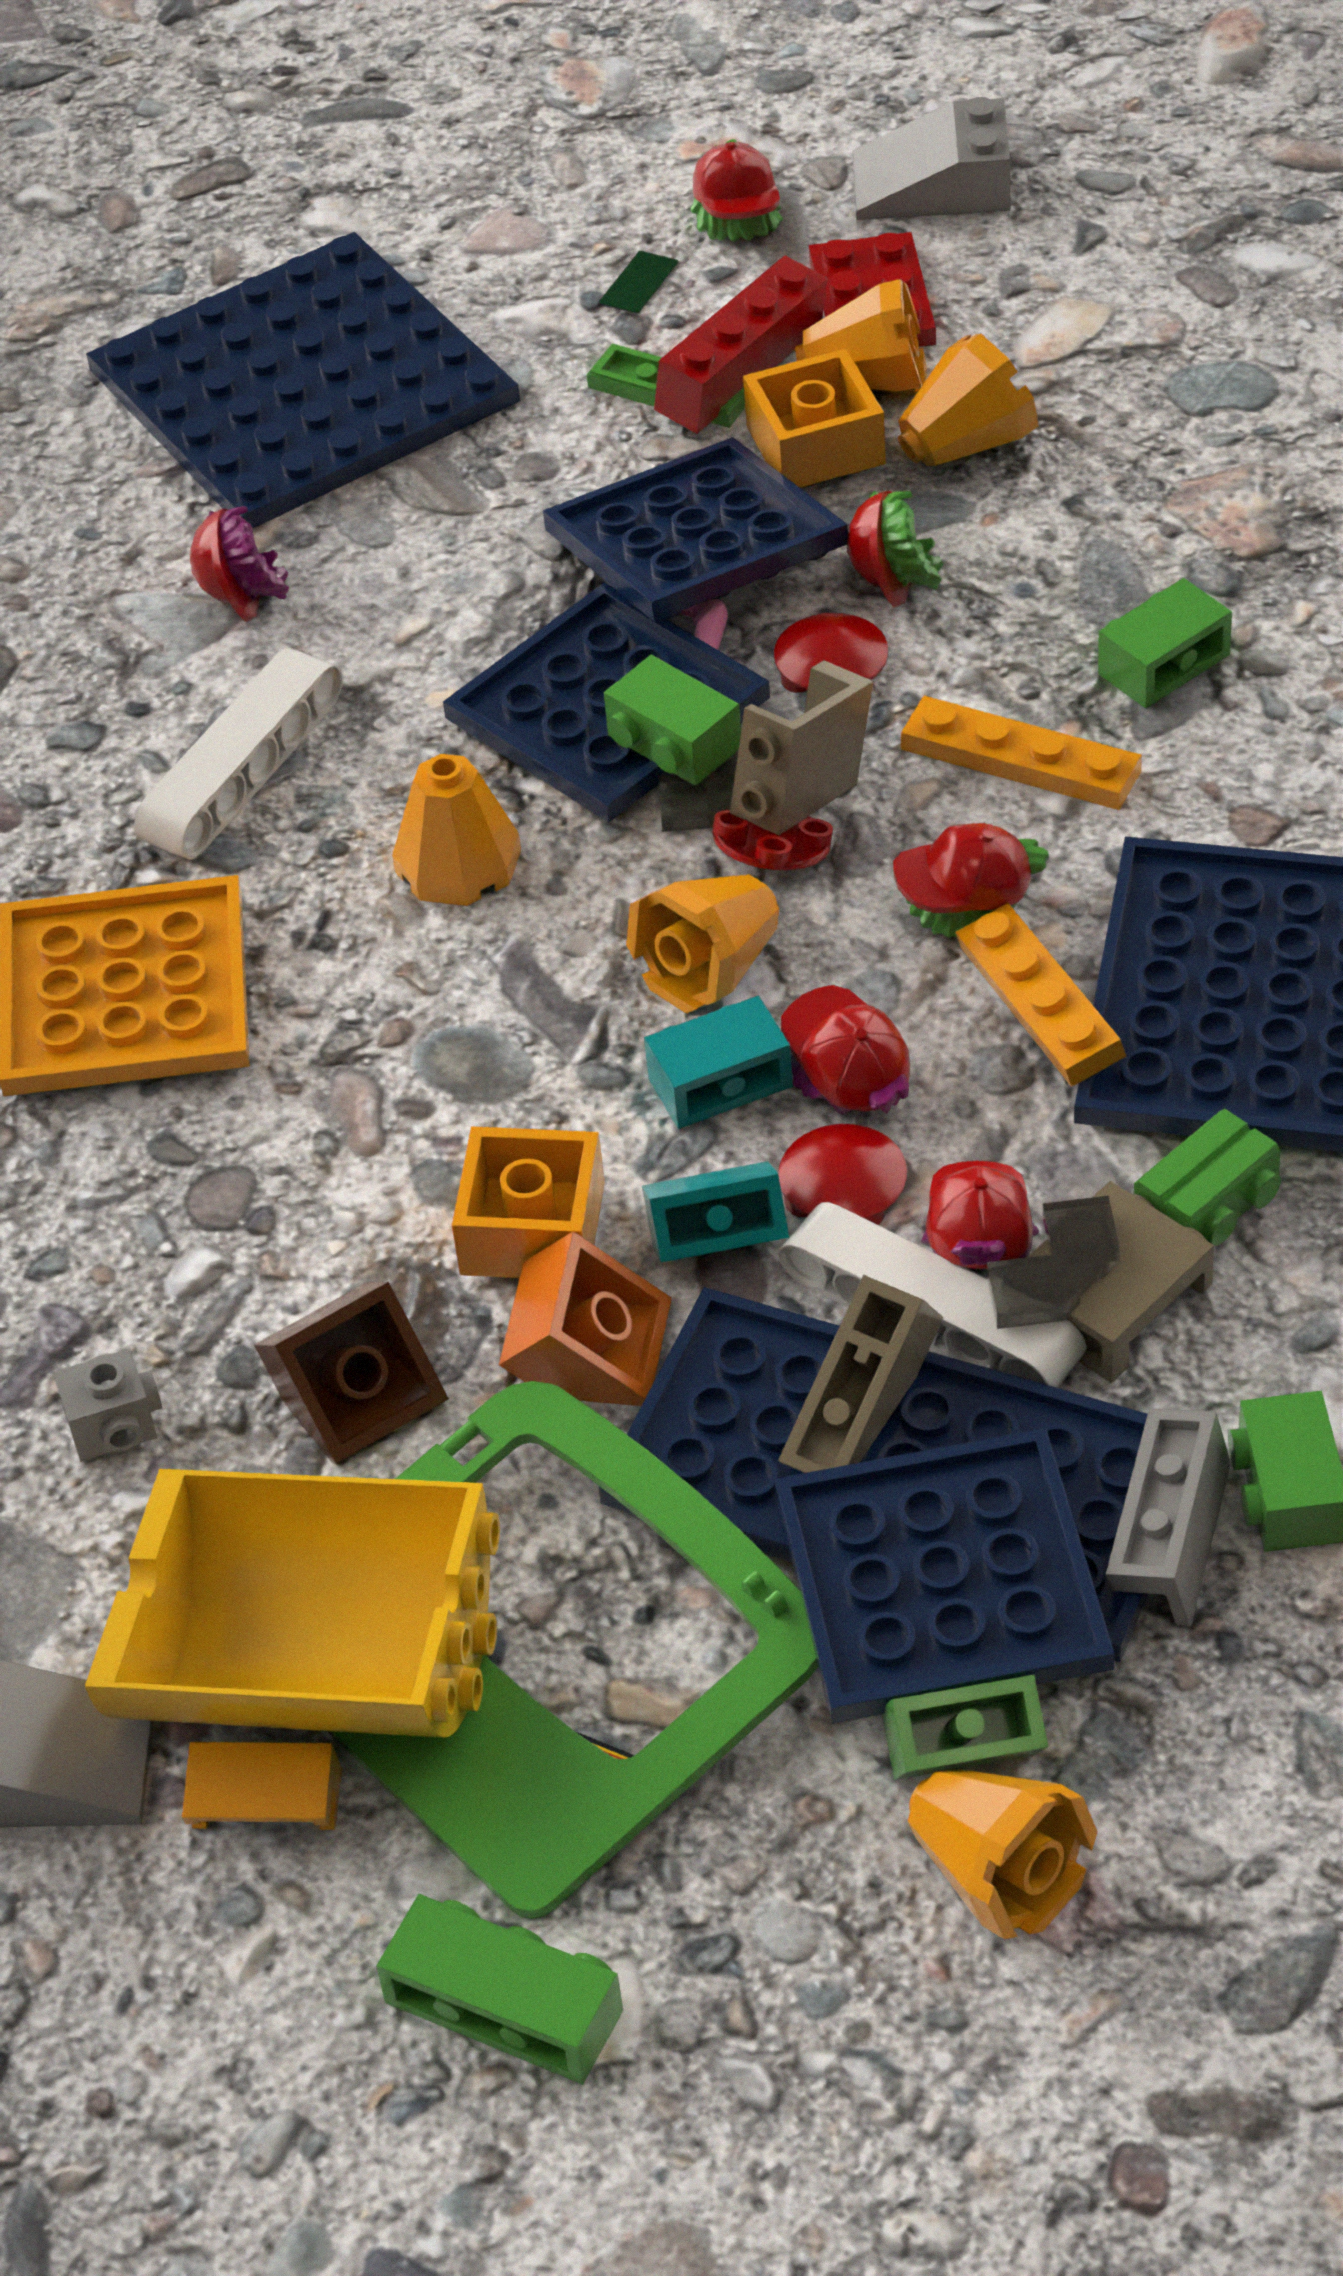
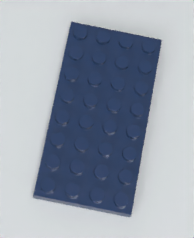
[599,1287,1149,1662]

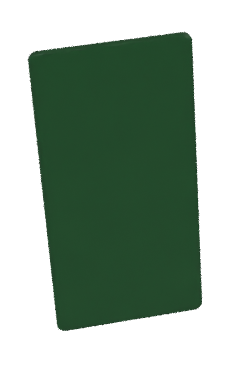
[599,251,679,313]

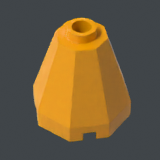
[795,279,927,394]
[898,333,1039,466]
[392,754,521,906]
[626,874,779,1014]
[908,1768,1098,1940]

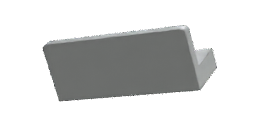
[1106,1408,1230,1626]

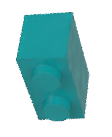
[644,995,793,1129]
[642,1161,790,1263]

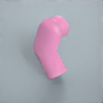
[680,599,728,650]

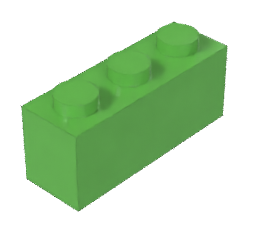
[376,1894,623,2085]

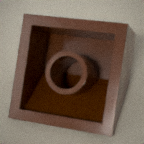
[254,1282,449,1464]

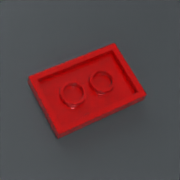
[809,232,936,347]

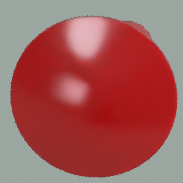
[774,613,888,693]
[712,810,833,870]
[778,1124,907,1225]

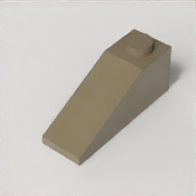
[778,1274,944,1473]

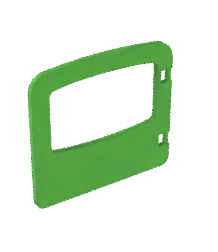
[327,1381,818,1919]

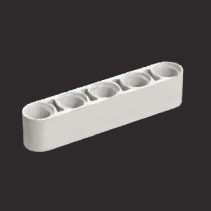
[134,648,343,860]
[778,1202,1087,1388]

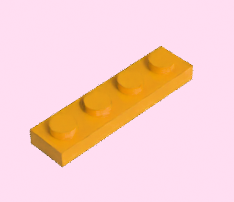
[901,695,1142,810]
[955,903,1126,1087]

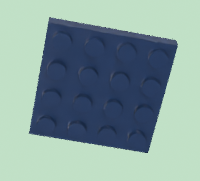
[542,437,848,622]
[443,582,770,823]
[775,1428,1115,1724]

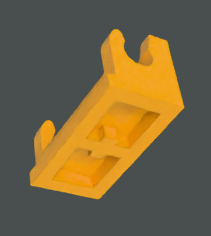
[182,1742,342,1830]

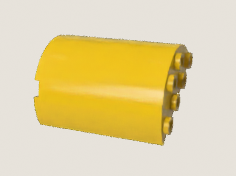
[85,1469,500,1738]

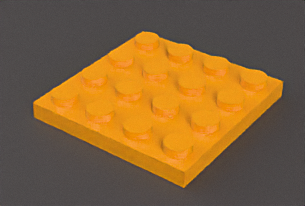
[0,875,250,1097]

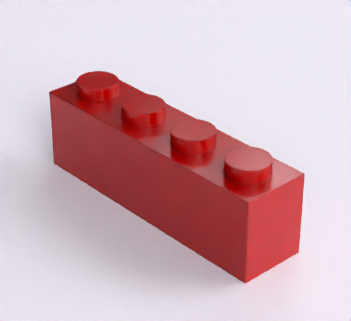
[654,255,828,434]

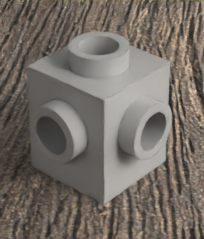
[53,1348,163,1462]

